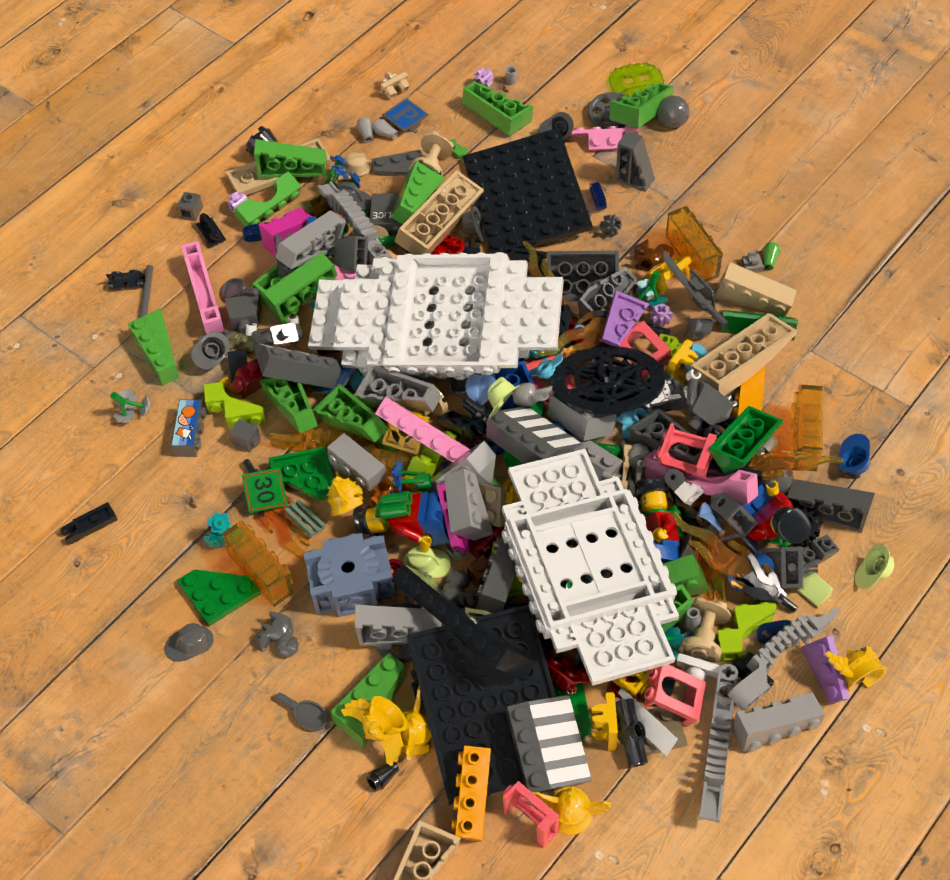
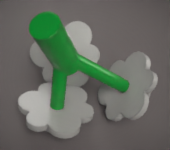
[110,389,151,423]

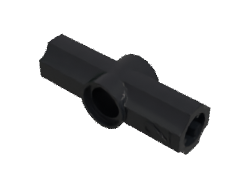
[615,698,648,768]

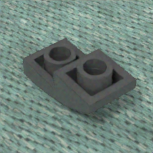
[803,535,840,569]

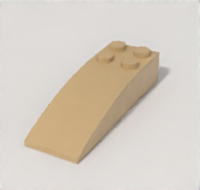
[395,170,484,255]
[691,313,797,396]

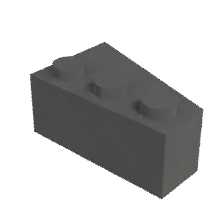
[615,131,655,192]

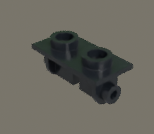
[196,213,226,247]
[106,270,145,290]

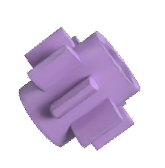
[474,67,493,87]
[227,191,248,212]
[649,304,673,327]

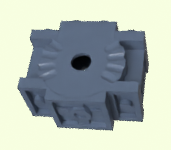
[303,533,397,617]

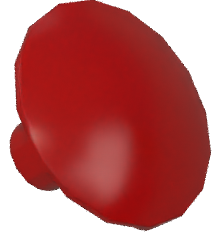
[431,235,465,255]

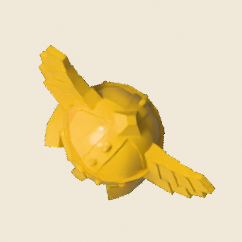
[327,471,364,516]
[824,646,888,691]
[400,686,432,760]
[341,696,407,766]
[532,787,611,835]

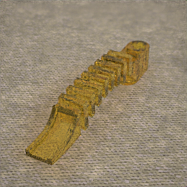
[269,428,412,477]

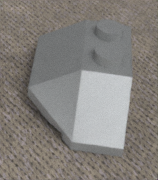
[427,440,496,494]

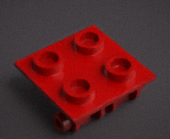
[546,657,591,694]

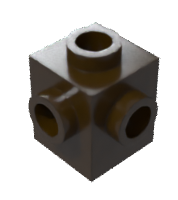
[306,195,333,219]

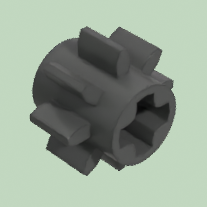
[600,215,622,236]

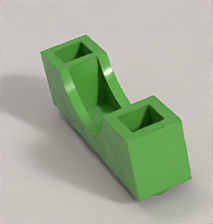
[234,171,302,230]

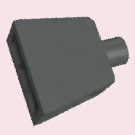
[330,236,368,271]
[225,294,262,334]
[710,492,758,538]

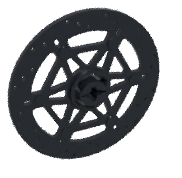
[550,346,665,414]

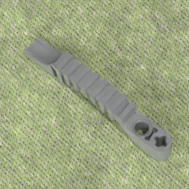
[318,181,393,265]
[727,607,840,710]
[699,664,738,824]

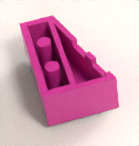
[259,208,312,257]

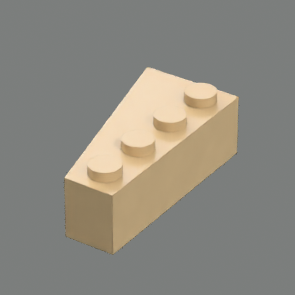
[714,262,797,316]
[393,820,461,880]

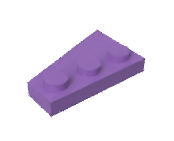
[600,290,649,347]
[801,636,850,704]

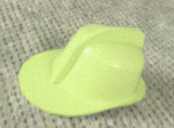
[488,377,520,418]
[854,544,894,589]
[403,545,451,578]

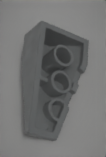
[578,267,637,326]

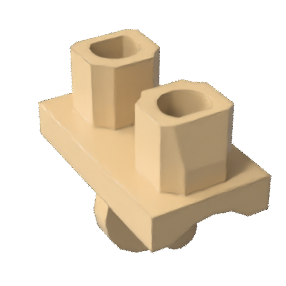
[379,71,410,100]

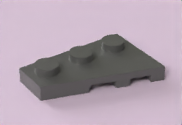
[371,150,422,176]

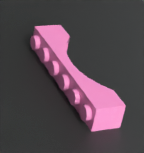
[181,241,224,334]
[375,396,471,462]
[644,450,758,504]

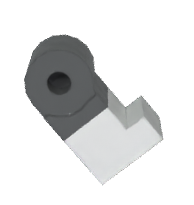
[664,469,704,505]

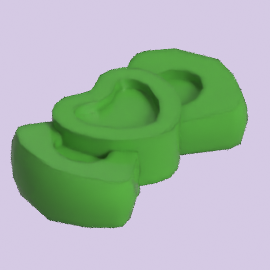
[448,139,467,159]

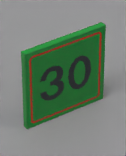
[242,467,288,513]

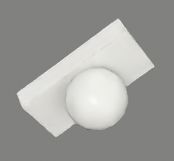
[677,653,720,681]

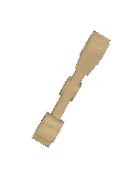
[620,444,632,489]

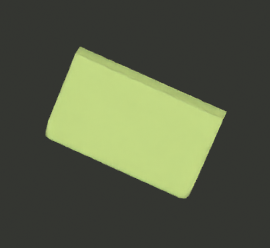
[797,573,833,608]

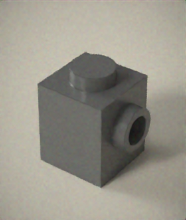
[177,192,203,221]
[229,419,261,452]

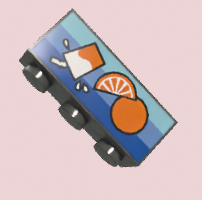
[171,399,207,457]

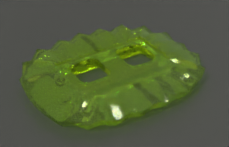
[608,62,664,97]

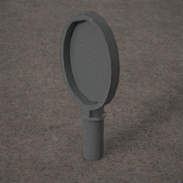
[221,278,259,298]
[275,692,328,731]

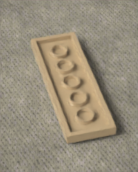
[226,138,332,195]

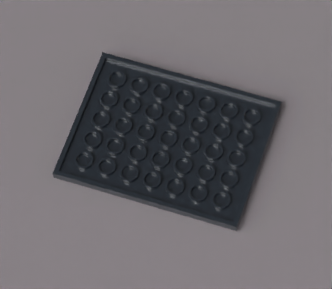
[462,128,593,254]
[407,604,556,805]

